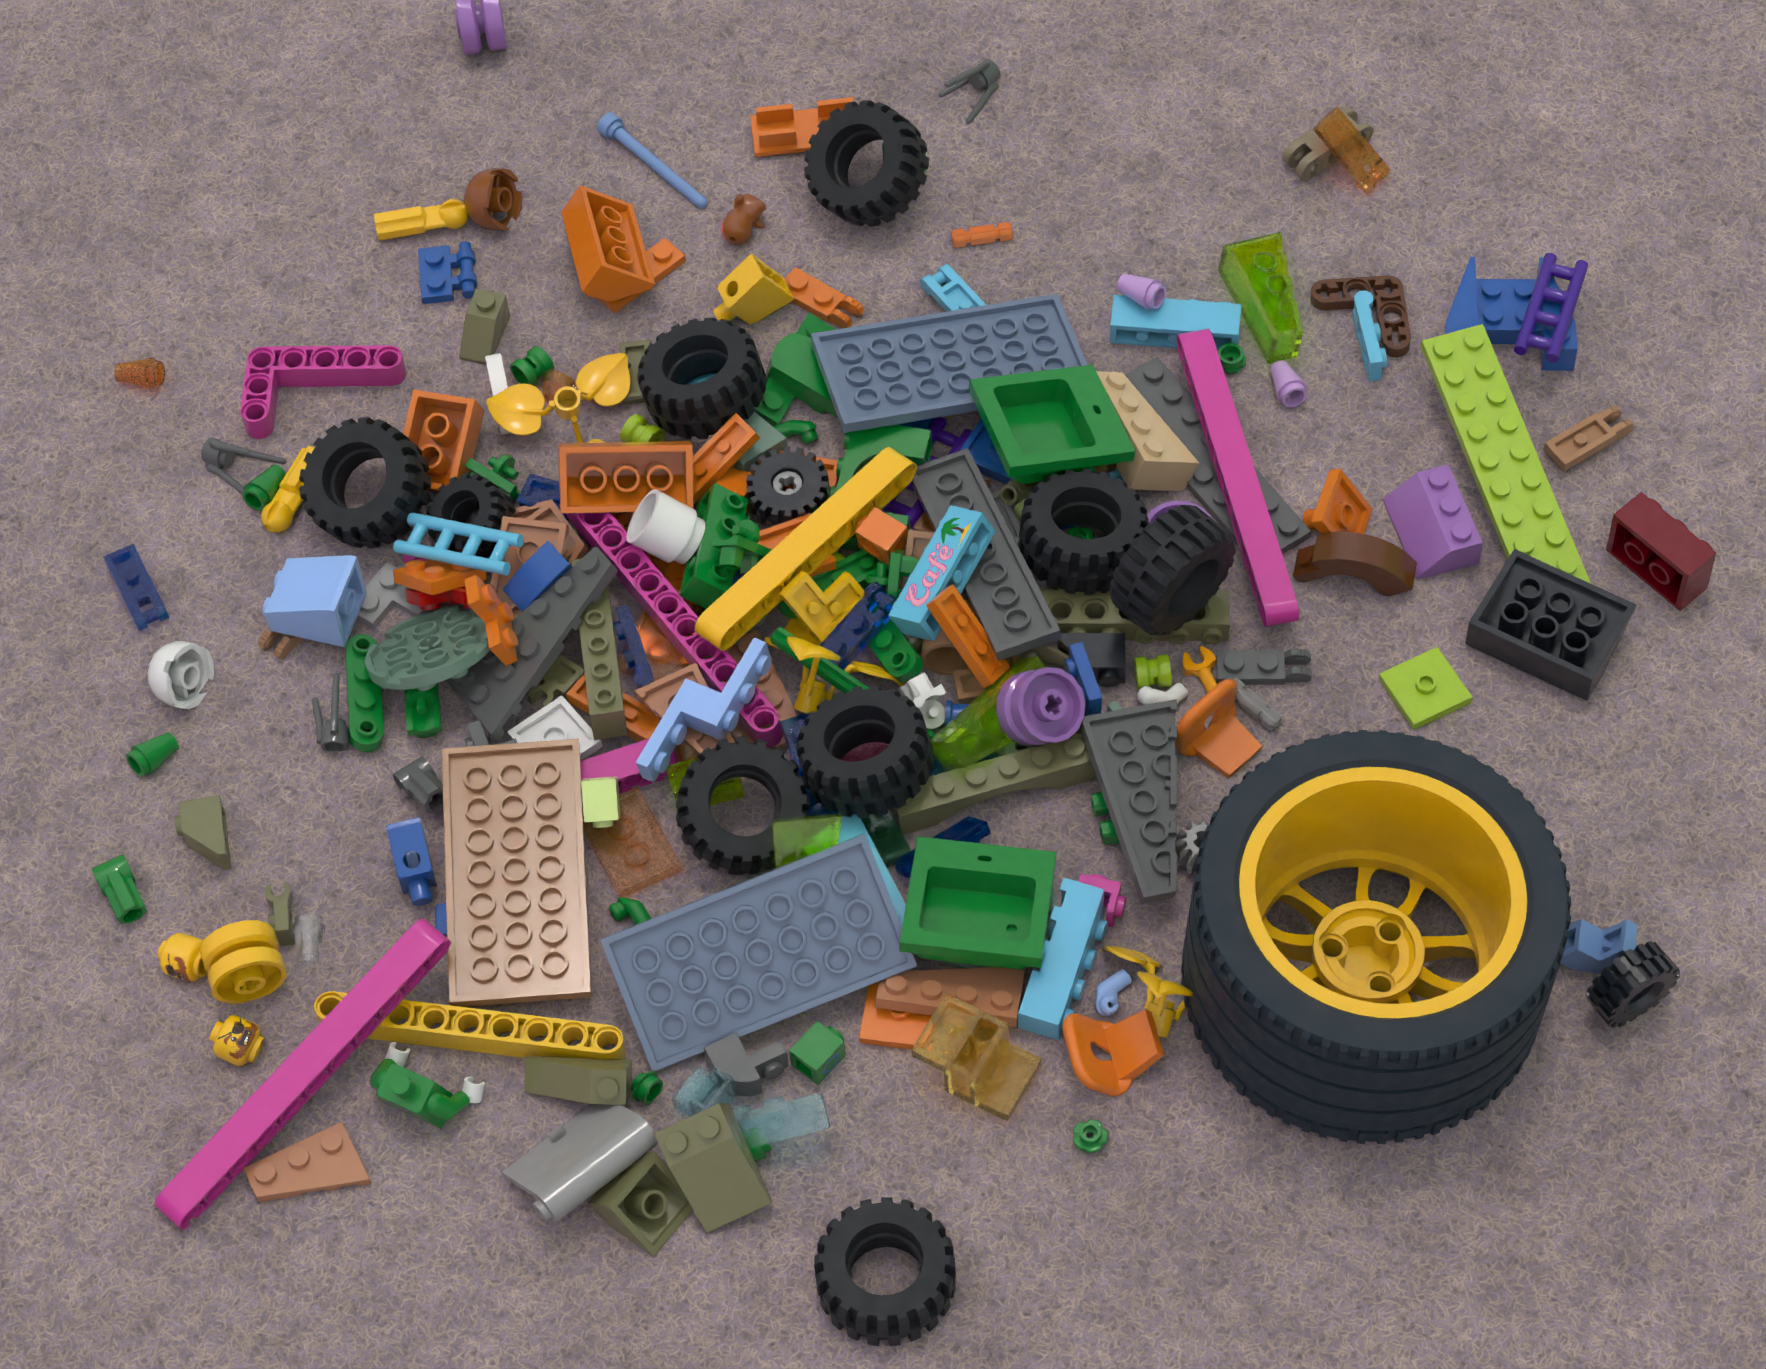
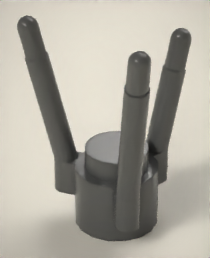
[938,59,1001,124]
[201,437,287,493]
[312,673,350,751]

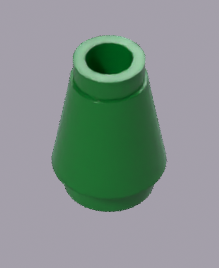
[242,465,286,511]
[126,732,179,777]

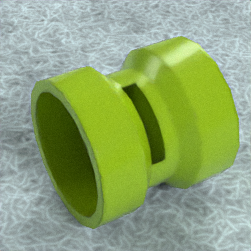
[620,414,665,442]
[1133,654,1172,691]

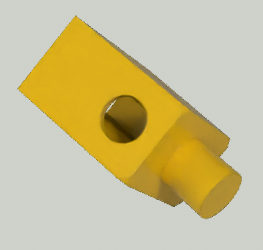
[713,254,794,325]

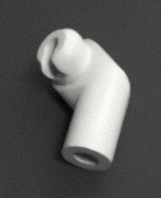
[1137,683,1188,705]

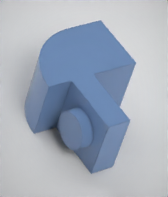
[1561,919,1638,974]

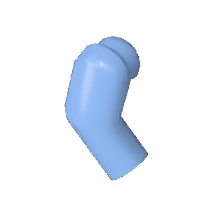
[1095,969,1132,1016]

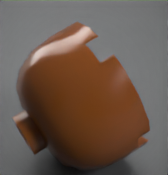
[464,168,522,231]

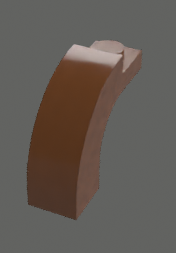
[1293,532,1417,596]

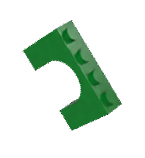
[829,425,934,552]

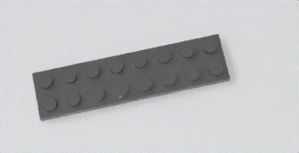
[1125,357,1311,554]
[911,448,1062,661]

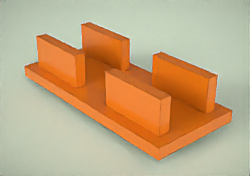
[750,97,859,157]

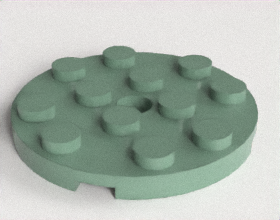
[365,605,490,691]

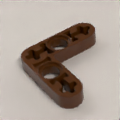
[1310,275,1411,357]

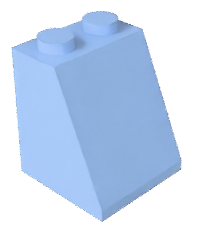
[263,555,367,647]

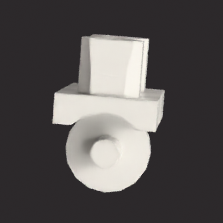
[899,672,946,730]

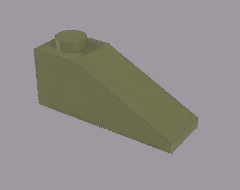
[525,1056,632,1105]

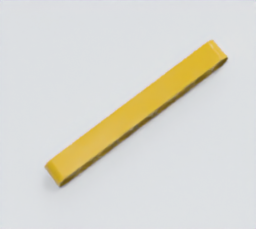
[695,447,917,651]
[314,991,626,1060]

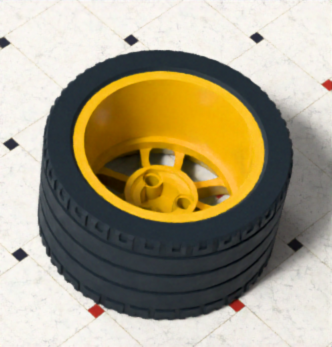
[1181,730,1571,1144]

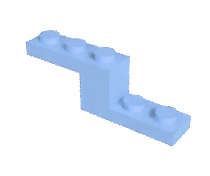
[636,638,772,783]

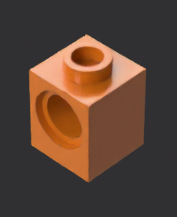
[855,507,908,566]

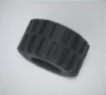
[426,473,516,558]

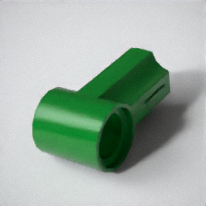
[91,854,147,924]

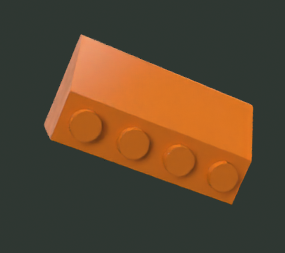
[561,185,655,302]
[558,441,693,513]

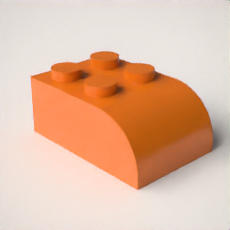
[403,389,485,492]

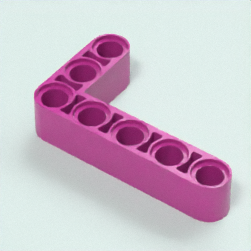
[240,345,406,439]

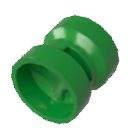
[510,345,555,386]

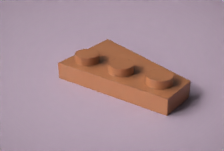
[635,663,734,756]
[243,1122,372,1202]

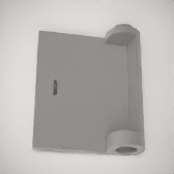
[501,1104,658,1223]

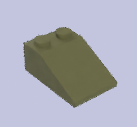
[654,1103,773,1233]

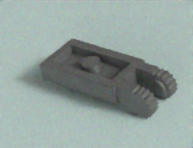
[1216,649,1312,685]

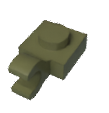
[264,883,294,946]

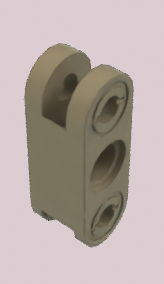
[1282,108,1374,181]

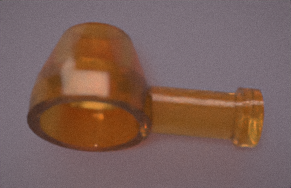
[543,370,598,406]

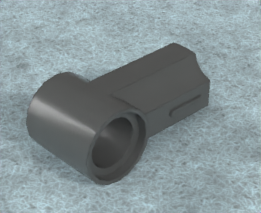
[393,756,443,815]

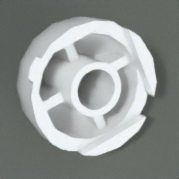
[148,641,214,709]

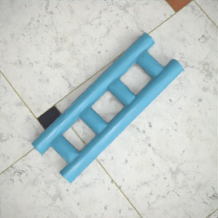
[393,512,524,575]

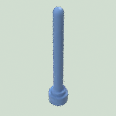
[597,112,708,209]

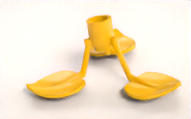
[486,353,630,443]
[764,636,905,714]
[1102,945,1193,1038]

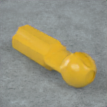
[374,199,469,241]
[261,445,314,533]

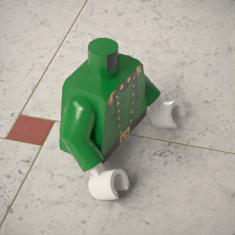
[370,1042,485,1129]

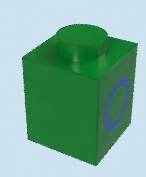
[789,1021,846,1085]

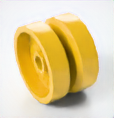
[200,920,287,1004]

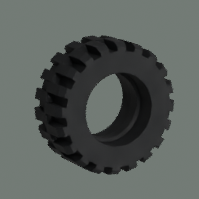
[804,100,929,227]
[637,318,767,440]
[299,417,431,549]
[1018,469,1149,595]
[1110,505,1236,636]
[796,686,934,818]
[676,737,810,875]
[814,1197,956,1346]

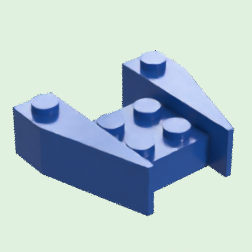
[1444,257,1578,371]

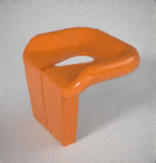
[1175,679,1262,778]
[1062,1010,1164,1096]

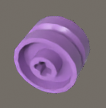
[454,0,507,55]
[996,667,1085,746]

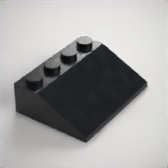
[1465,549,1637,701]

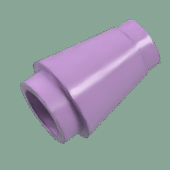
[1117,273,1166,310]
[1270,360,1307,407]

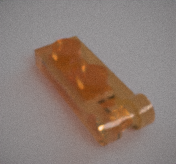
[1312,107,1390,194]

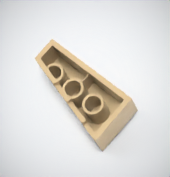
[1096,371,1199,491]

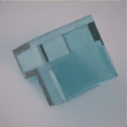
[672,1065,736,1117]

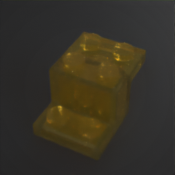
[912,993,1042,1121]

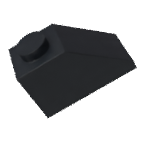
[1058,633,1126,687]

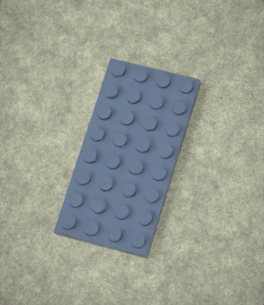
[810,294,1088,433]
[600,834,917,1071]

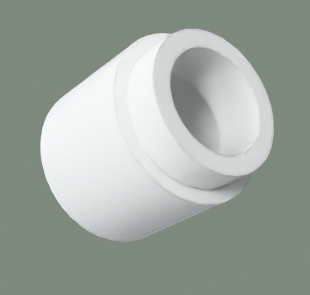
[627,489,705,564]

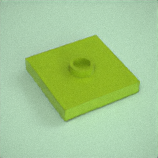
[1378,647,1473,730]

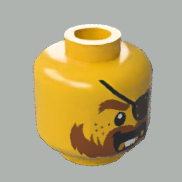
[158,933,208,982]
[209,1015,265,1067]

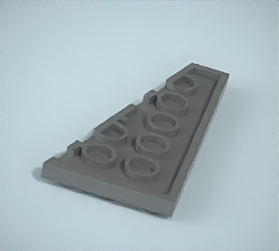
[447,546,618,741]
[1079,699,1177,904]

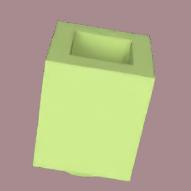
[581,776,621,828]

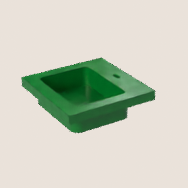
[968,365,1136,484]
[899,836,1056,969]

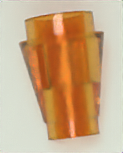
[114,357,165,389]

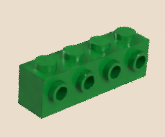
[679,483,749,609]

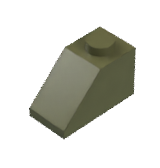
[459,288,510,365]
[174,795,231,870]

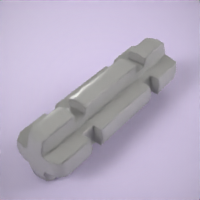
[1233,678,1282,731]

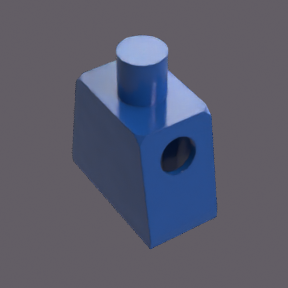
[386,817,437,906]

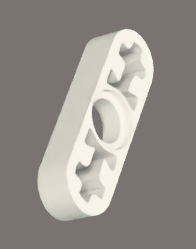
[485,353,509,435]

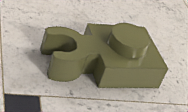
[528,654,584,708]

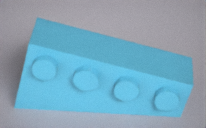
[1018,878,1108,1040]

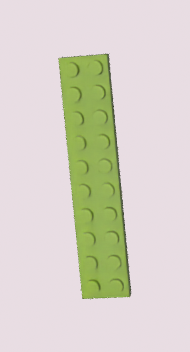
[1420,324,1591,584]

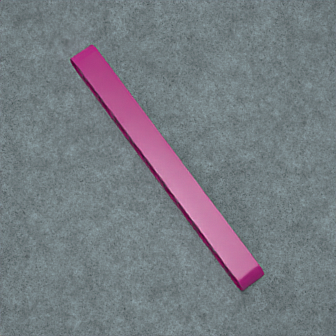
[1176,328,1299,627]
[565,512,783,748]
[154,918,451,1230]

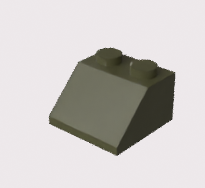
[588,1152,693,1256]

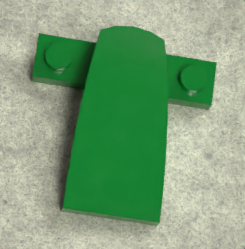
[754,313,838,426]

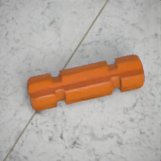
[951,222,1013,248]

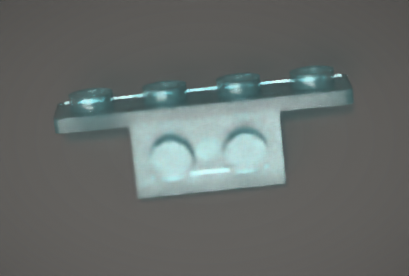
[732,1093,830,1149]

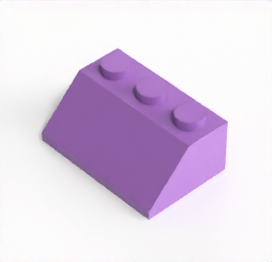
[1383,464,1483,580]

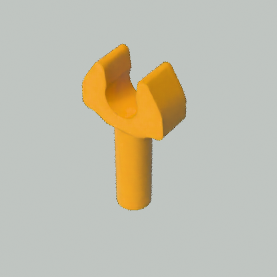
[1182,646,1217,693]

